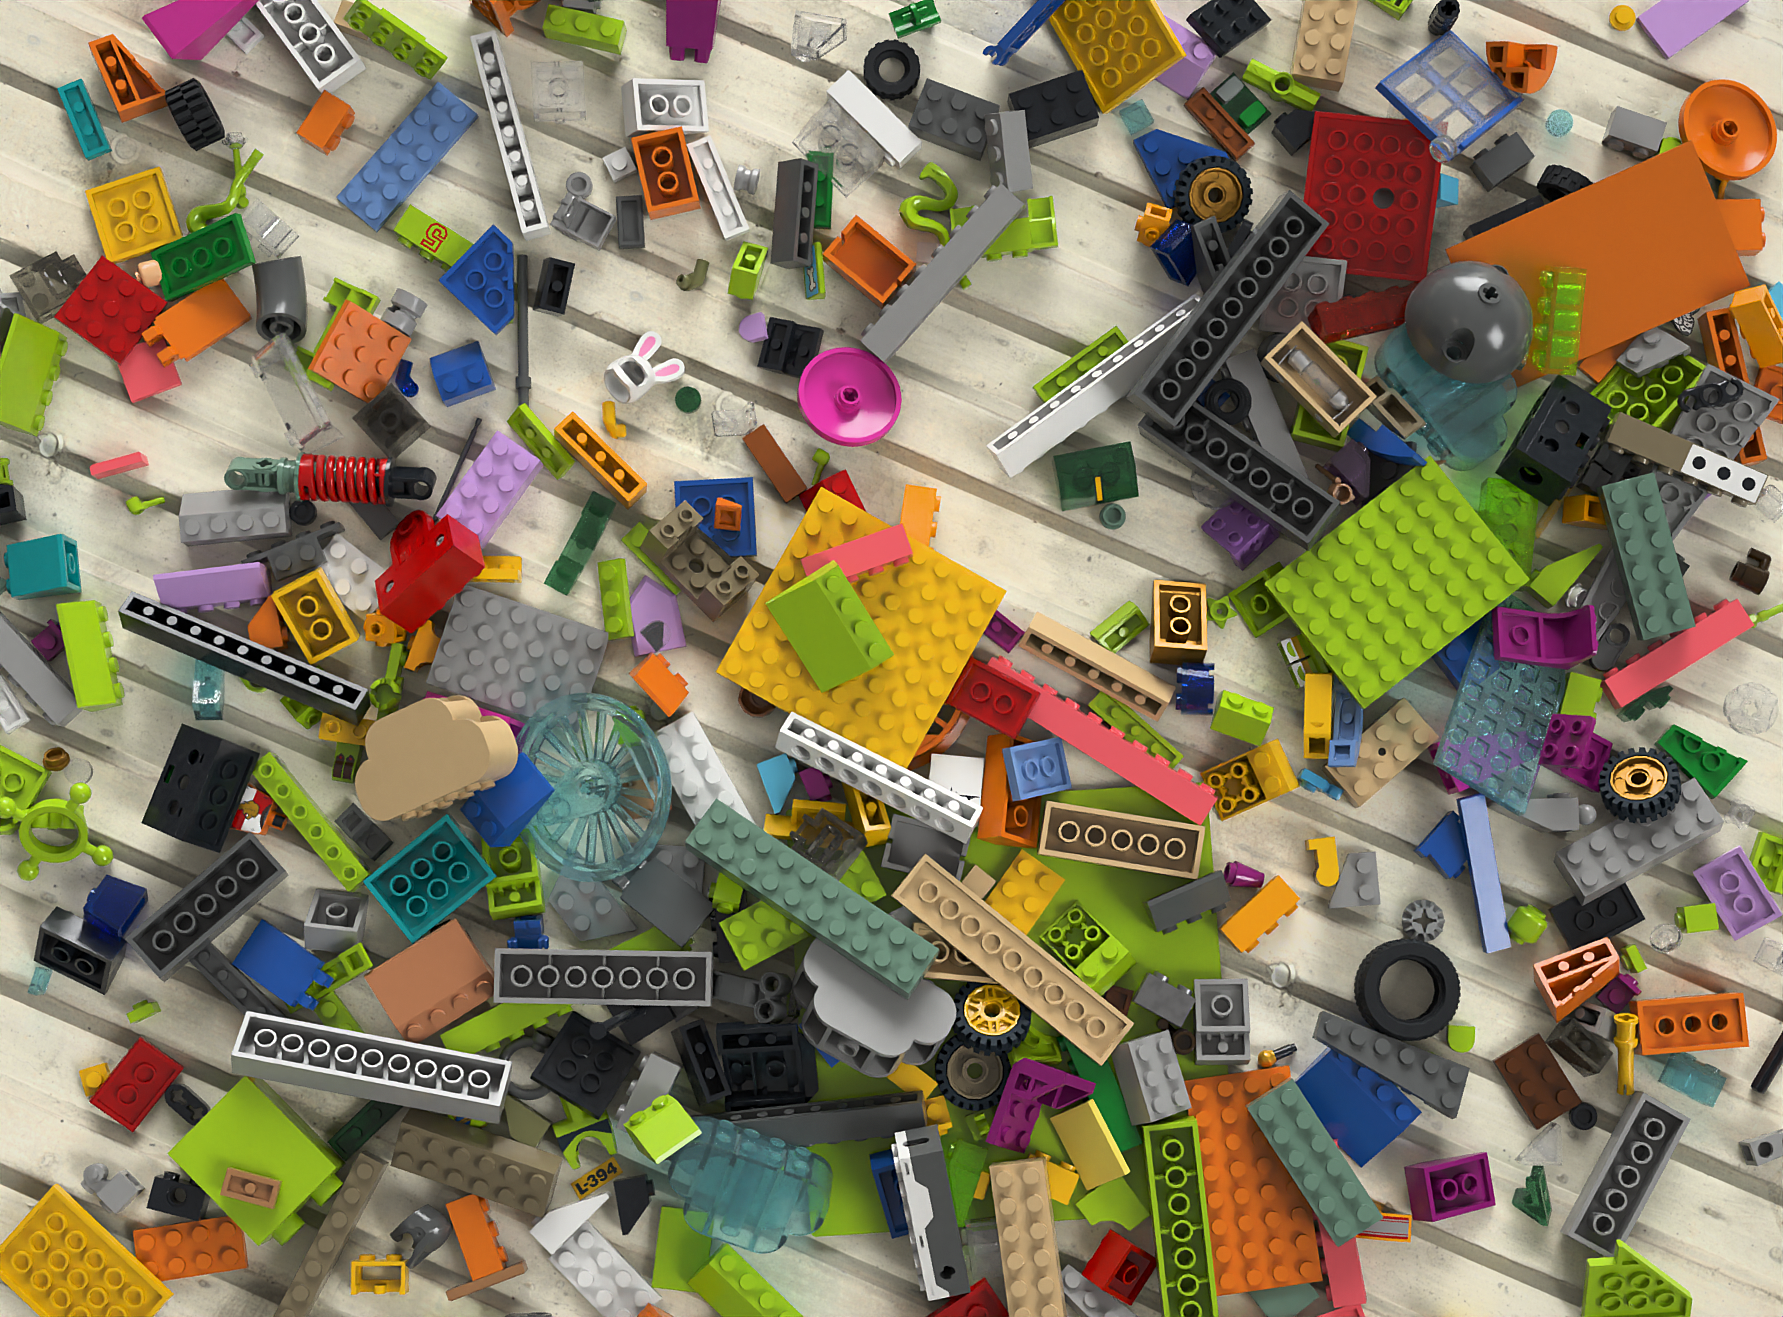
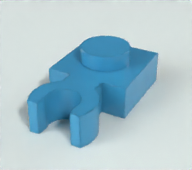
[1296,768,1344,801]

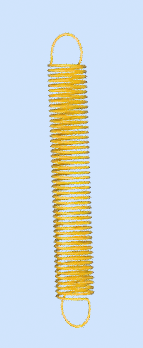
[1529,486,1574,542]

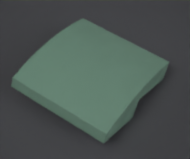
[1248,1283,1319,1317]

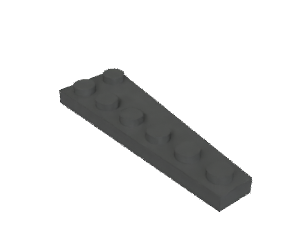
[1312,1011,1470,1119]

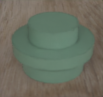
[1099,503,1126,530]

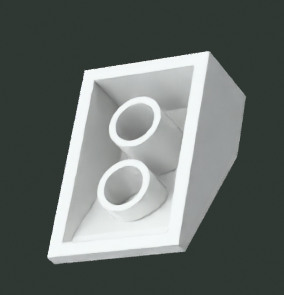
[621,78,709,137]

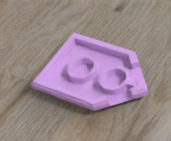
[630,575,687,657]

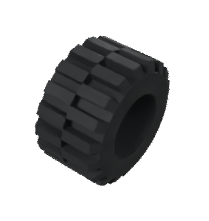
[165,78,225,151]

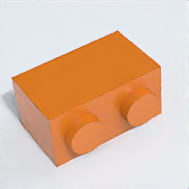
[296,90,355,156]

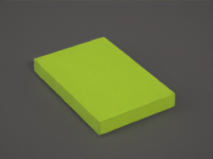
[651,1205,715,1293]

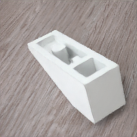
[529,1191,612,1255]

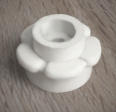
[1563,583,1587,608]

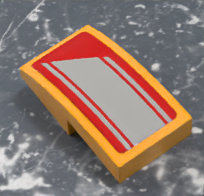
[1355,1212,1412,1242]

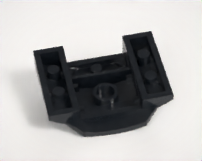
[715,1021,819,1112]

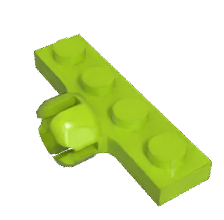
[369,643,409,721]

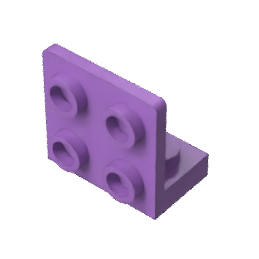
[1201,498,1280,571]

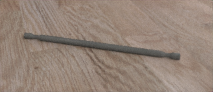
[433,418,482,525]

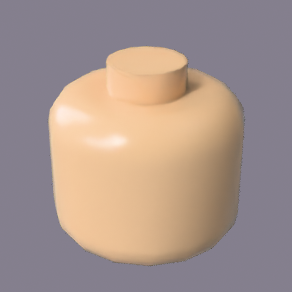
[135,260,162,288]

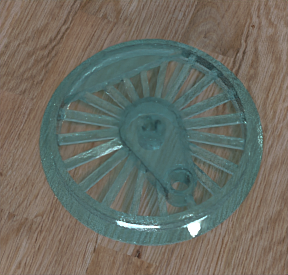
[516,693,672,882]

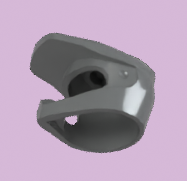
[390,1204,452,1269]

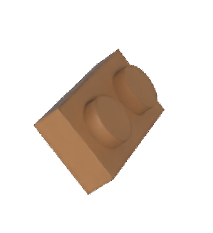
[220,1167,282,1209]

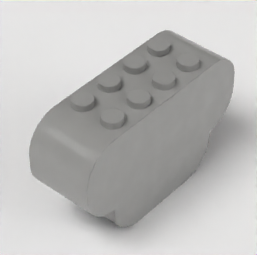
[792,938,956,1078]

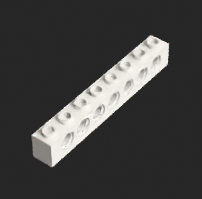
[470,30,551,241]
[775,712,983,844]

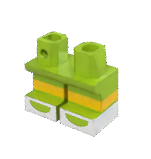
[1277,634,1331,689]

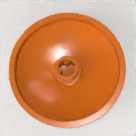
[1678,79,1777,181]

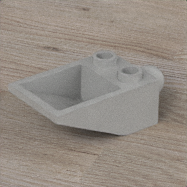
[1487,793,1597,833]

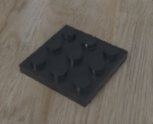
[530,1010,641,1120]

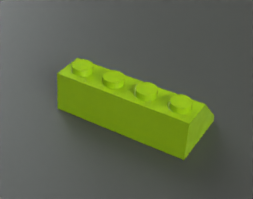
[56,600,125,712]
[687,1243,804,1317]

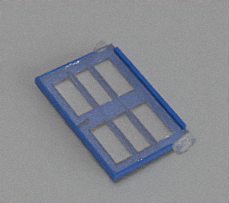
[1375,30,1524,163]

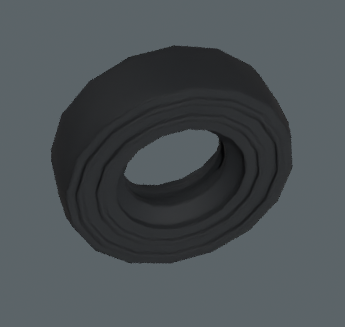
[1205,378,1252,425]

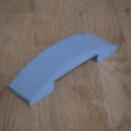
[1328,675,1364,767]

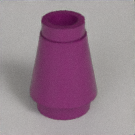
[1223,861,1265,888]

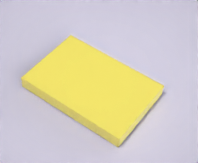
[1050,1099,1130,1190]

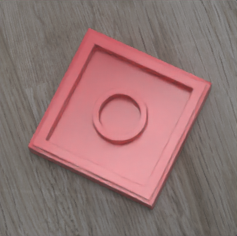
[118,338,182,403]

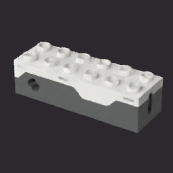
[891,1124,971,1301]

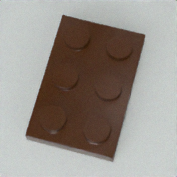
[1492,1033,1582,1130]

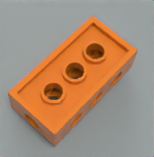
[1629,992,1749,1055]

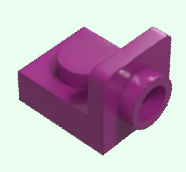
[31,619,65,662]
[1595,973,1642,1014]

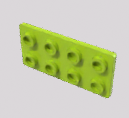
[343,0,448,80]

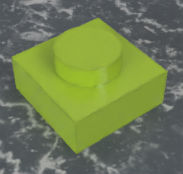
[1619,944,1647,973]
[126,999,161,1024]

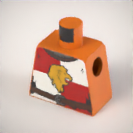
[230,783,288,835]

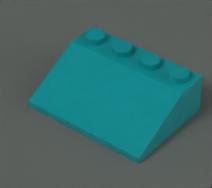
[363,814,497,944]

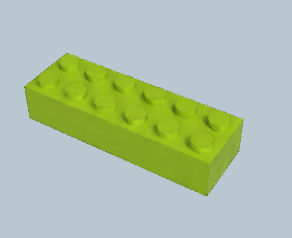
[719,848,887,971]

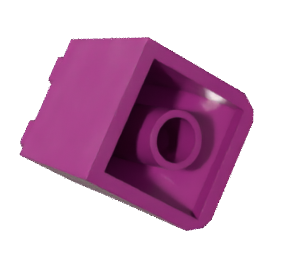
[666,0,721,63]

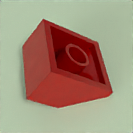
[1081,1229,1156,1306]

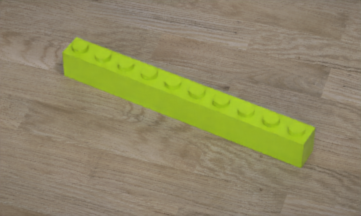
[440,927,695,1054]

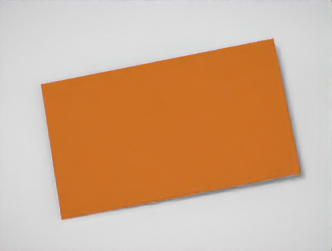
[1445,140,1750,393]

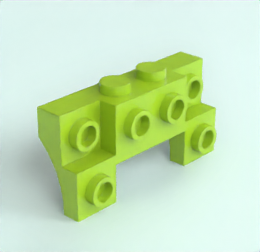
[949,196,1058,261]
[286,277,381,392]

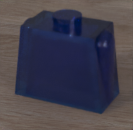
[1150,219,1197,286]
[83,874,148,943]

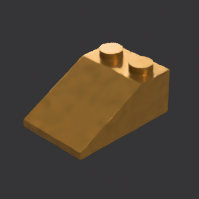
[1149,580,1207,667]

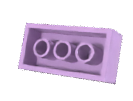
[436,430,544,550]

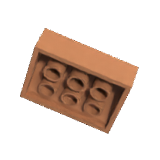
[364,918,494,1043]

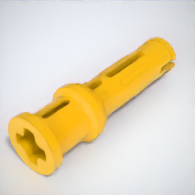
[1614,1013,1639,1096]

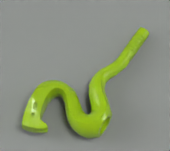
[185,148,264,233]
[898,162,972,290]

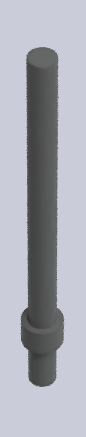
[516,254,531,407]

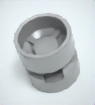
[380,288,427,337]

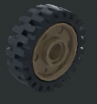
[935,1035,1012,1111]

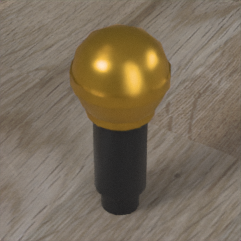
[1258,1043,1297,1068]

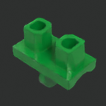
[889,0,941,39]

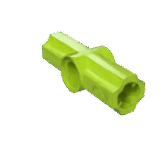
[1241,58,1321,111]

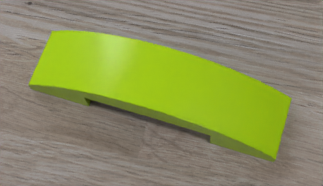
[284,942,373,1014]

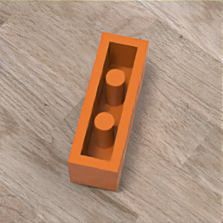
[445,1194,508,1281]

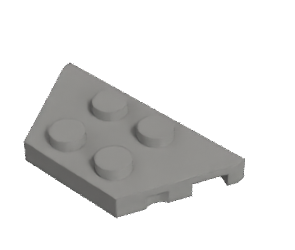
[548,848,638,942]

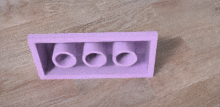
[1154,15,1216,100]
[153,562,273,614]

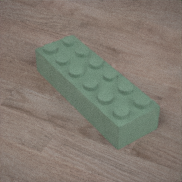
[1596,472,1696,640]
[1245,1077,1384,1247]

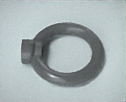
[498,1030,554,1100]

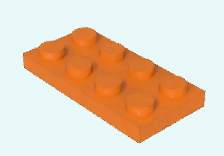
[133,1216,249,1281]

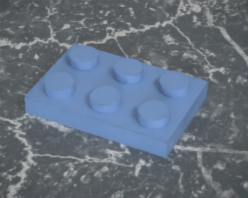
[1002,737,1072,801]

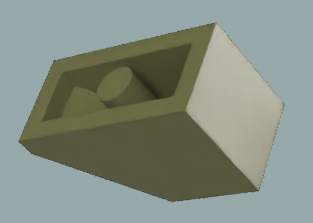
[504,1093,554,1148]

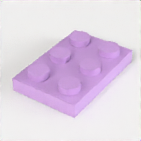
[1693,845,1783,941]

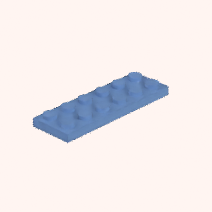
[336,82,478,232]

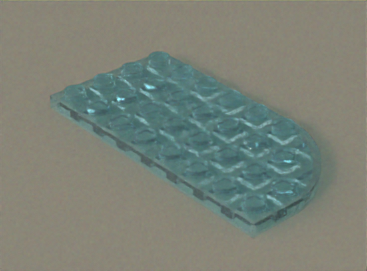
[1433,594,1565,816]

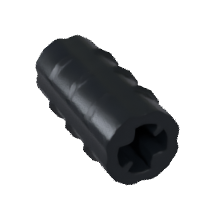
[1428,0,1460,36]

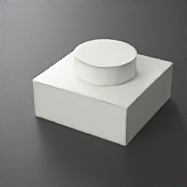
[602,147,637,183]

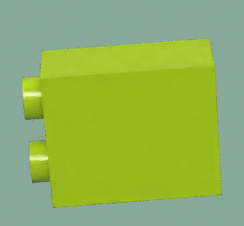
[167,1076,346,1246]

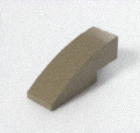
[1365,375,1426,440]

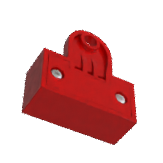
[375,509,485,634]

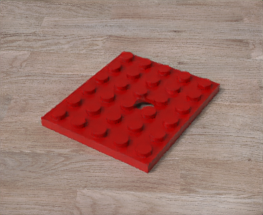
[1303,111,1447,282]

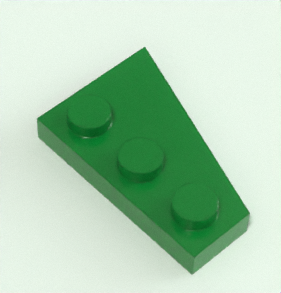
[1654,724,1748,799]

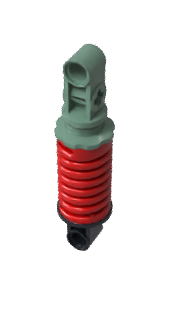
[224,452,437,507]

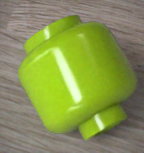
[1507,904,1547,945]

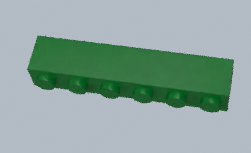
[1056,1034,1142,1152]

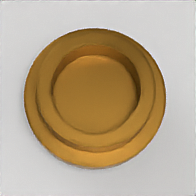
[42,747,70,771]

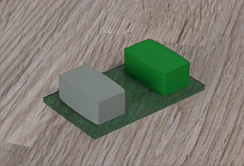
[1210,72,1272,135]

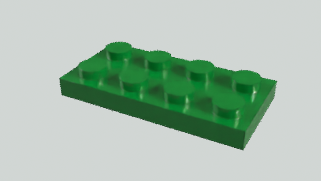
[151,213,256,302]

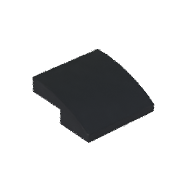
[757,317,824,378]

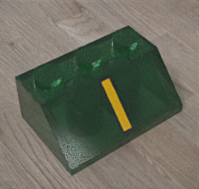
[1051,441,1139,512]

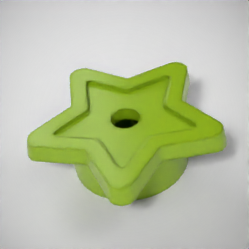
[1206,595,1237,629]

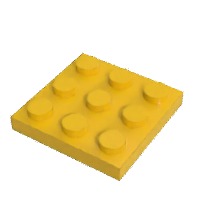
[85,167,183,264]

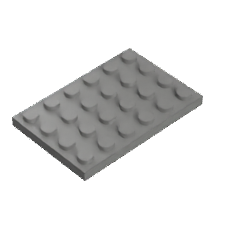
[426,585,609,733]

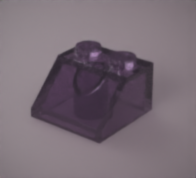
[1323,439,1371,507]

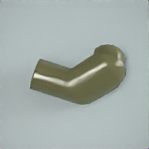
[676,259,709,291]

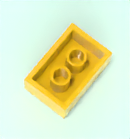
[271,567,360,665]

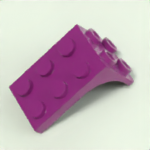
[1491,605,1598,670]
[1538,714,1613,793]

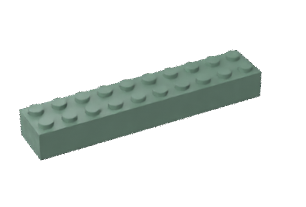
[685,798,939,1000]

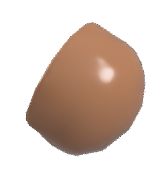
[738,687,776,718]

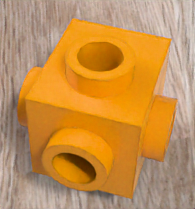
[1134,203,1174,248]
[364,608,407,647]

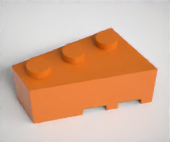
[88,34,168,123]
[1533,937,1620,1023]

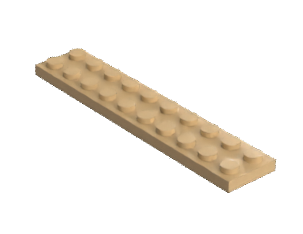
[891,854,1134,1066]

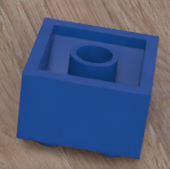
[429,341,496,407]

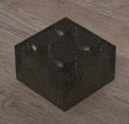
[352,383,431,459]

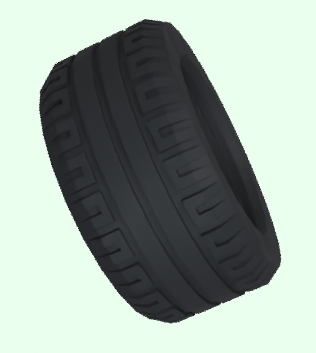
[1354,939,1461,1041]

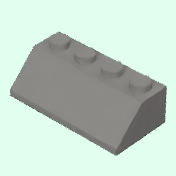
[179,489,292,546]

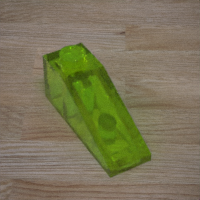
[946,1138,988,1228]

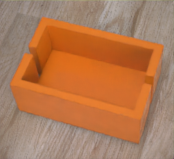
[823,215,916,309]

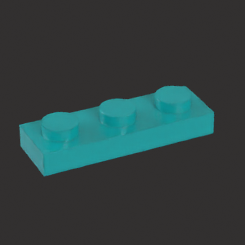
[57,79,112,161]

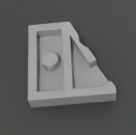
[1616,327,1691,378]
[1328,851,1381,909]

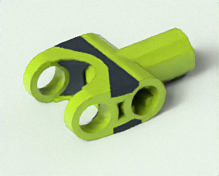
[553,1097,617,1170]

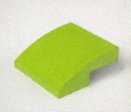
[1749,832,1783,896]

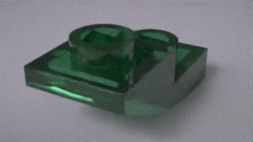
[1616,685,1673,722]

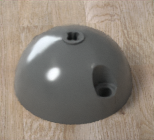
[1405,261,1533,384]

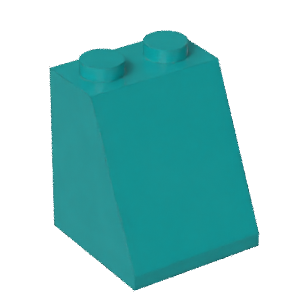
[4,534,82,600]

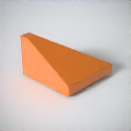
[714,498,742,531]

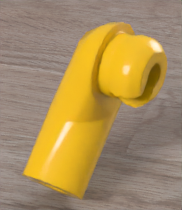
[602,401,627,439]

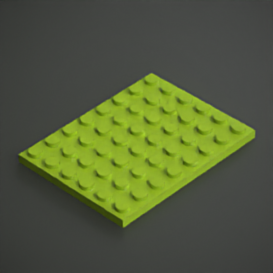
[1263,456,1530,710]

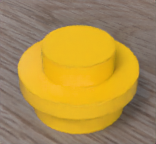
[1609,5,1636,31]

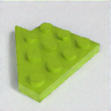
[1581,1239,1693,1317]

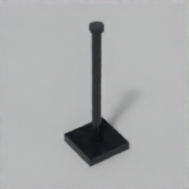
[590,1005,677,1046]

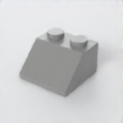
[304,889,369,953]

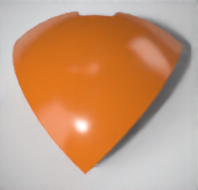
[1486,41,1558,94]

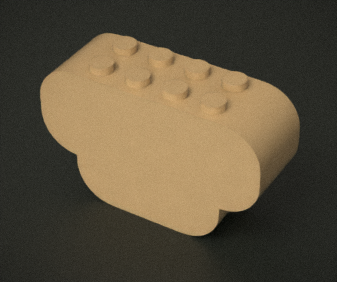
[355,695,518,821]

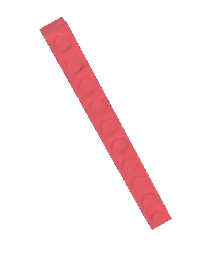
[987,655,1218,826]

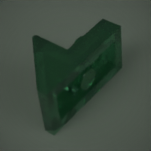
[1512,1166,1552,1226]

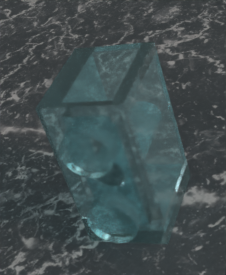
[1658,1052,1727,1107]

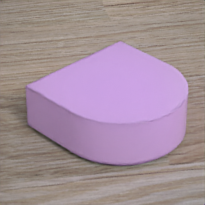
[739,312,768,343]

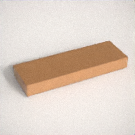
[446,1260,528,1301]

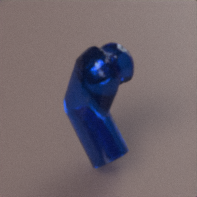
[395,359,419,398]

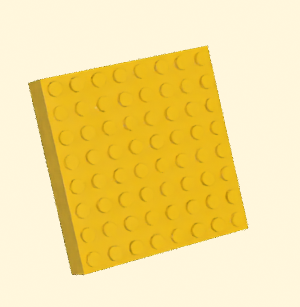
[716,487,1007,769]

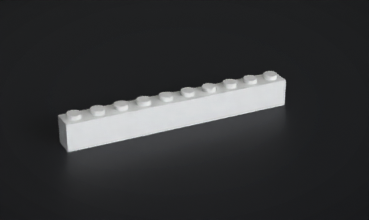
[986,293,1201,478]

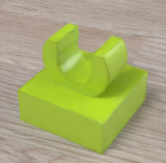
[965,1108,994,1142]

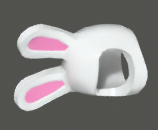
[604,331,685,404]

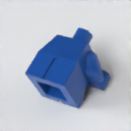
[507,914,549,949]

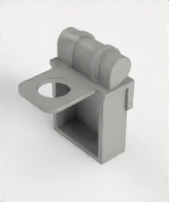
[550,193,617,251]

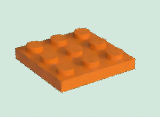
[308,299,411,407]

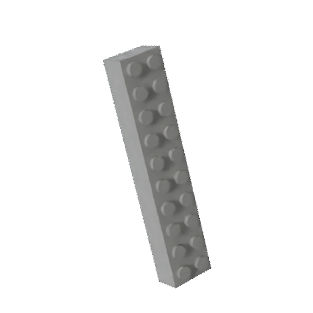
[231,1011,512,1124]

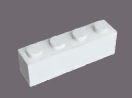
[826,70,922,170]

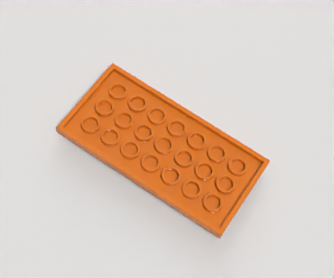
[1184,1065,1323,1296]

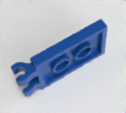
[983,0,1066,66]
[232,919,334,1011]

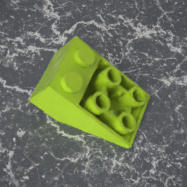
[1039,900,1137,996]

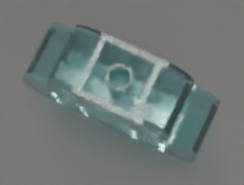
[1374,323,1517,471]
[668,1116,833,1254]

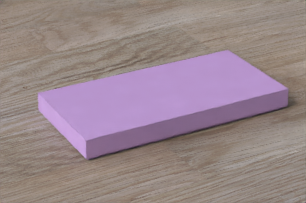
[1636,0,1749,60]

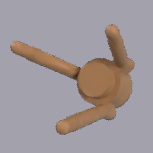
[1315,464,1355,504]

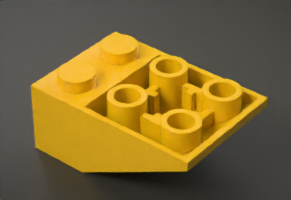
[1200,738,1300,821]

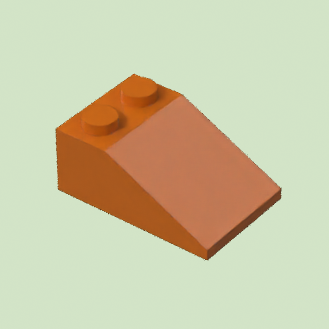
[629,652,689,717]

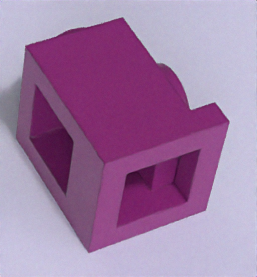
[799,767,833,802]

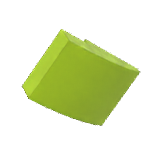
[481,828,546,921]

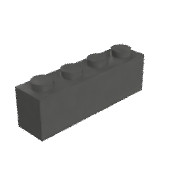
[770,158,819,269]

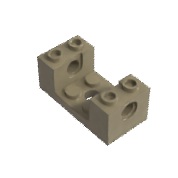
[640,500,759,622]

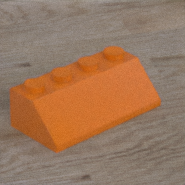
[977,734,1042,848]

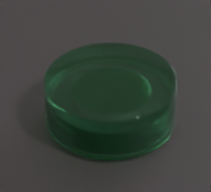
[675,386,702,414]

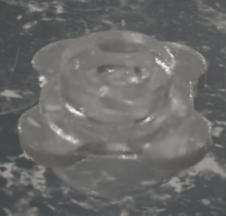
[1724,799,1755,830]

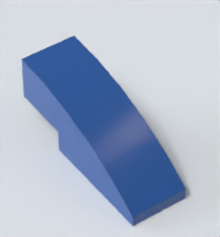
[1347,418,1427,466]

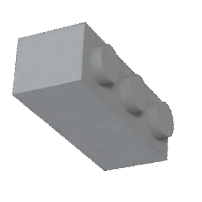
[984,110,1033,192]

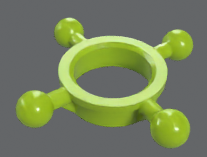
[0,782,113,881]

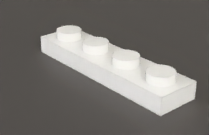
[687,135,750,241]

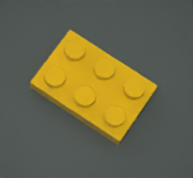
[985,849,1065,935]

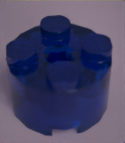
[1176,662,1214,716]

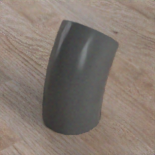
[252,256,307,345]

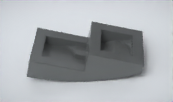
[334,803,393,861]

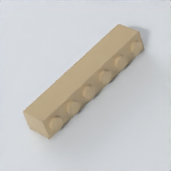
[1018,611,1176,722]

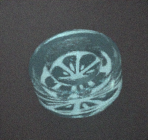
[1545,109,1573,137]

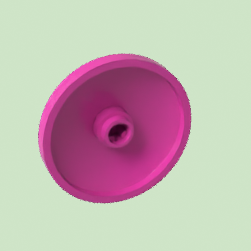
[797,347,902,447]

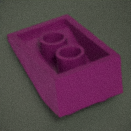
[1404,1152,1496,1222]

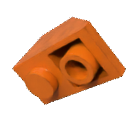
[247,595,291,651]

